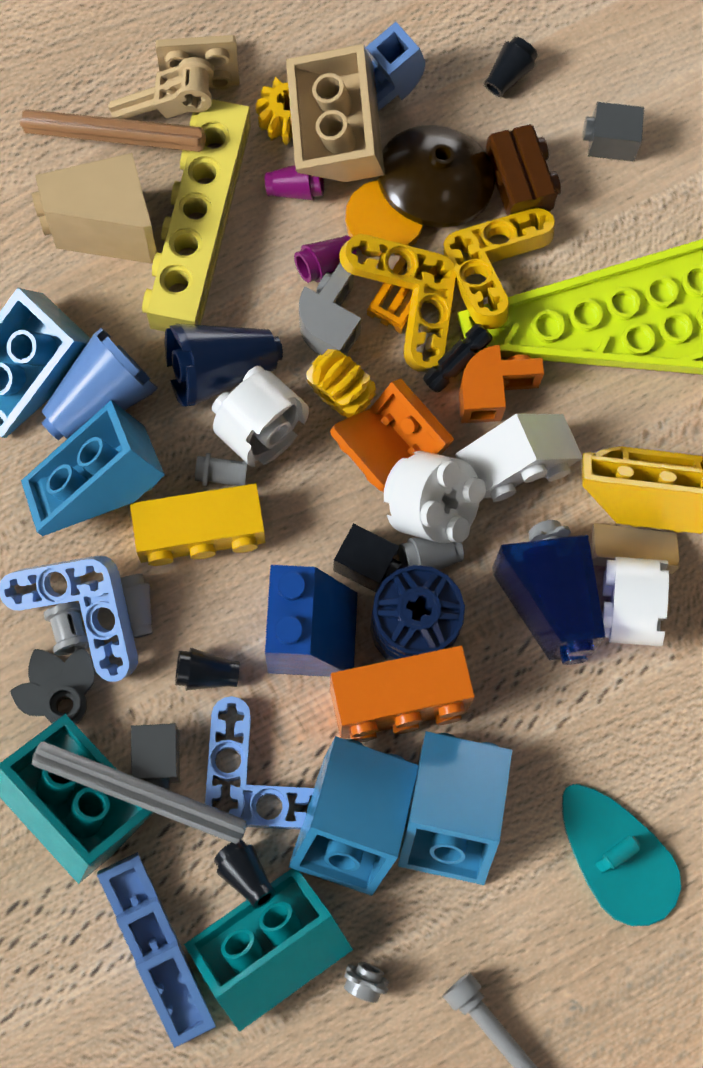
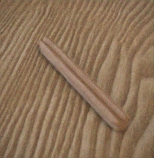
[20,109,206,152]

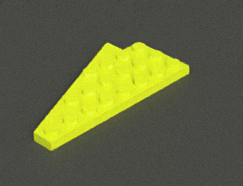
[457,239,703,375]

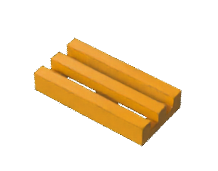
[367,256,439,334]

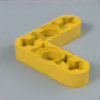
[443,208,555,329]
[339,234,456,372]

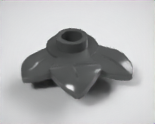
[10,648,95,724]

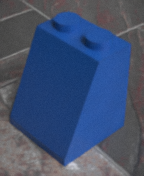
[265,565,358,677]

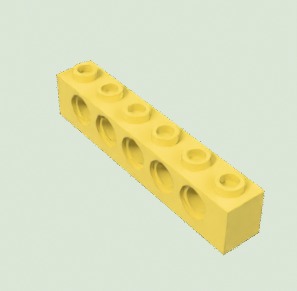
[142,99,251,332]

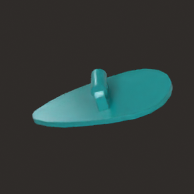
[562,784,681,926]

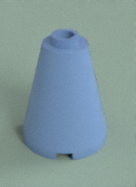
[41,327,158,441]

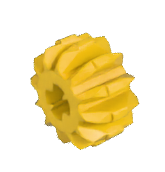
[255,77,293,146]
[306,349,376,417]

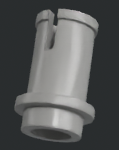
[195,453,248,486]

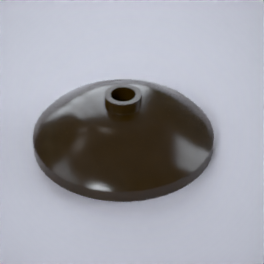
[377,125,495,227]

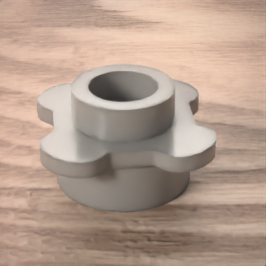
[528,520,571,558]
[344,962,389,1003]

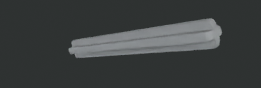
[32,742,247,844]

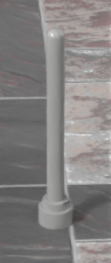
[443,972,537,1068]

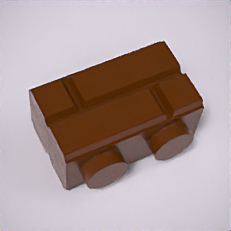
[485,124,561,216]

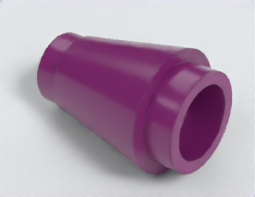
[265,165,324,201]
[294,235,357,283]

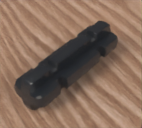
[423,324,493,392]

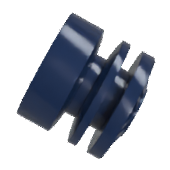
[370,565,465,661]

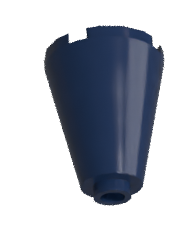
[164,324,283,407]

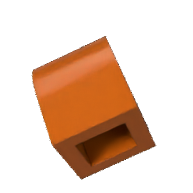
[459,345,544,423]

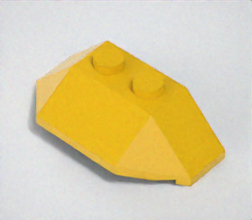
[581,446,703,534]

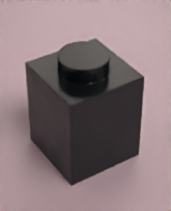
[333,523,402,592]

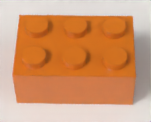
[330,645,475,743]

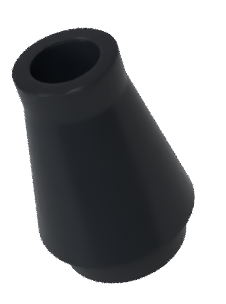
[484,37,538,97]
[175,648,240,691]
[214,839,276,909]

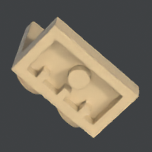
[155,35,240,89]

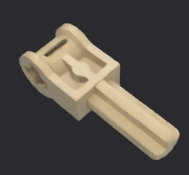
[108,57,214,119]

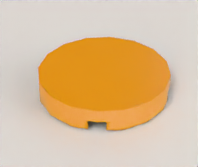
[345,180,423,257]

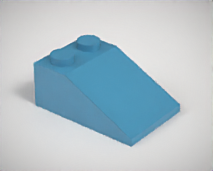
[0,288,90,438]
[21,400,165,536]

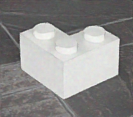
[455,414,582,502]

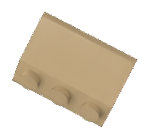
[286,44,385,182]

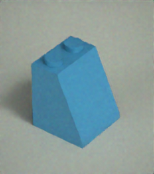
[398,731,513,885]
[289,736,419,896]

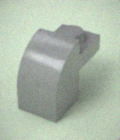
[299,262,361,356]

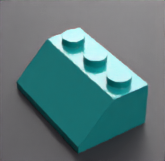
[0,714,153,884]
[184,868,353,1032]

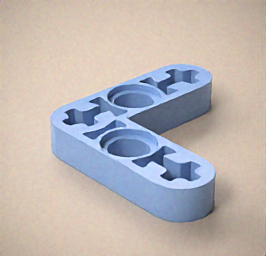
[0,555,138,682]
[205,696,315,830]

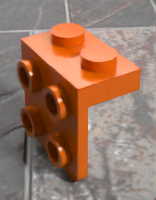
[330,378,455,492]

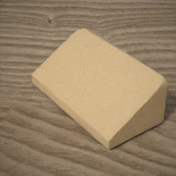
[590,523,679,575]

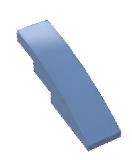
[97,852,216,1048]

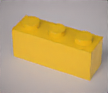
[130,483,266,566]

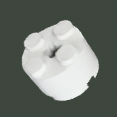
[212,366,309,467]
[384,451,486,544]
[600,557,669,647]

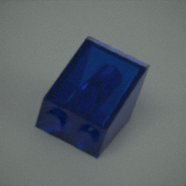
[492,535,606,665]

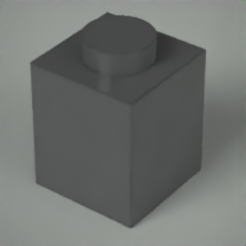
[583,102,644,162]
[131,724,180,790]

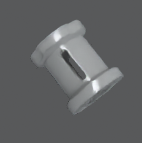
[44,602,89,656]

